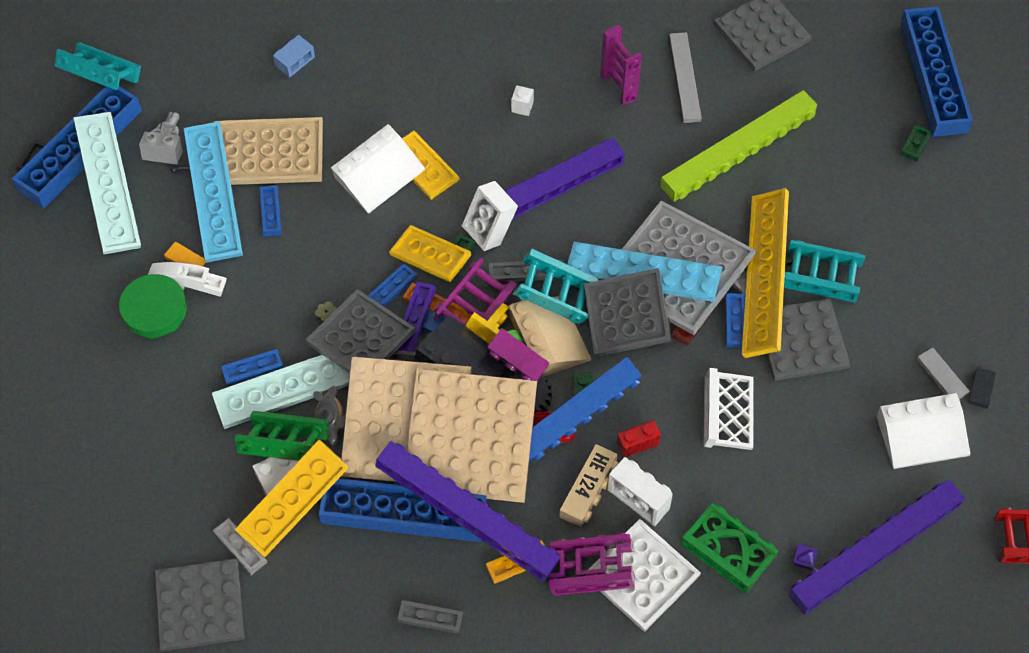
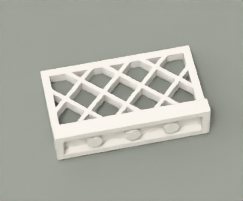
[704,368,753,450]

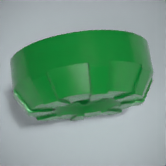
[119,274,187,338]

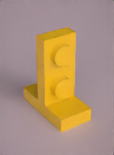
[466,303,509,344]

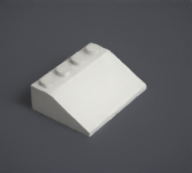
[331,124,425,214]
[876,393,970,469]

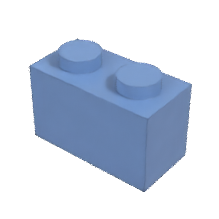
[273,35,315,78]

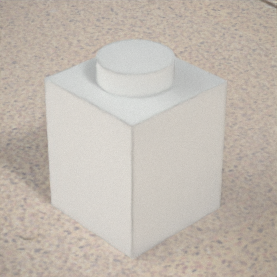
[511,85,534,116]

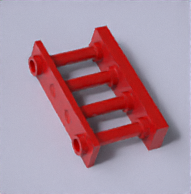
[994,508,1029,563]

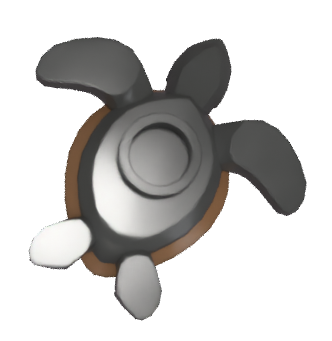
[313,386,346,446]

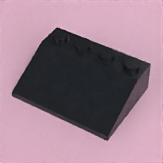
[414,315,507,377]

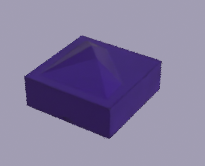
[792,544,818,570]

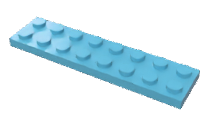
[184,121,243,263]
[567,242,722,302]

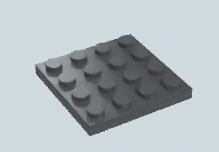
[714,0,812,72]
[584,268,671,357]
[306,289,415,374]
[767,299,850,381]
[155,559,245,652]

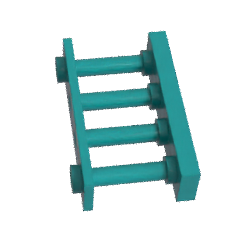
[54,42,141,90]
[784,240,866,303]
[513,248,599,324]

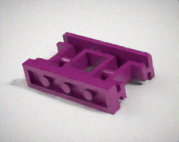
[549,533,635,596]

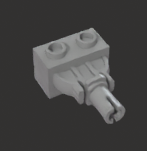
[139,112,182,165]

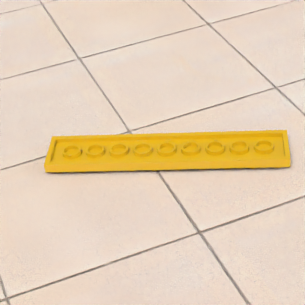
[742,188,789,358]

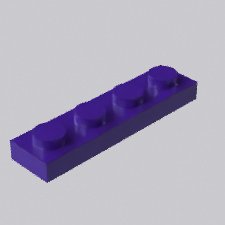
[397,282,436,352]

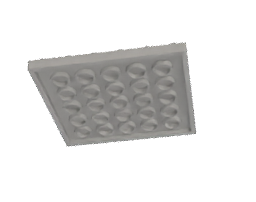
[622,201,756,335]

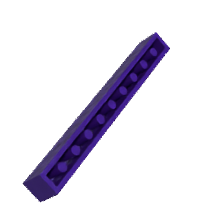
[375,441,560,583]
[789,480,965,615]

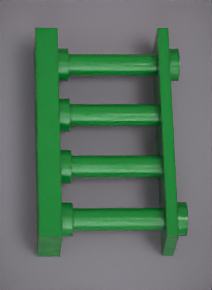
[235,411,329,461]

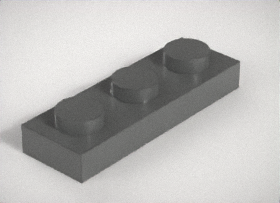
[397,600,463,634]

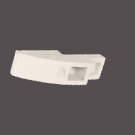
[148,262,227,297]

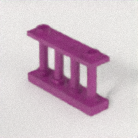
[600,25,642,105]
[434,258,517,326]

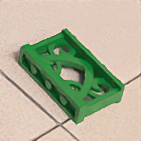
[681,503,778,594]

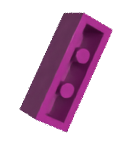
[488,328,549,381]

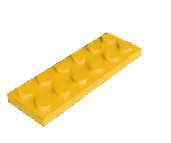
[235,439,349,557]

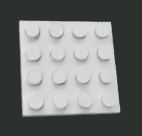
[588,519,701,632]

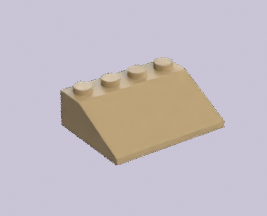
[509,296,591,378]

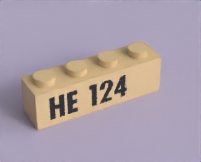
[560,444,619,528]

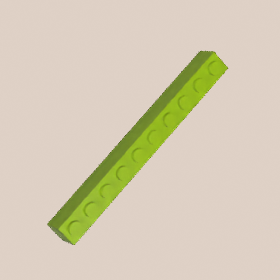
[660,90,817,202]

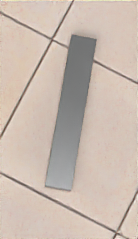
[669,32,702,123]

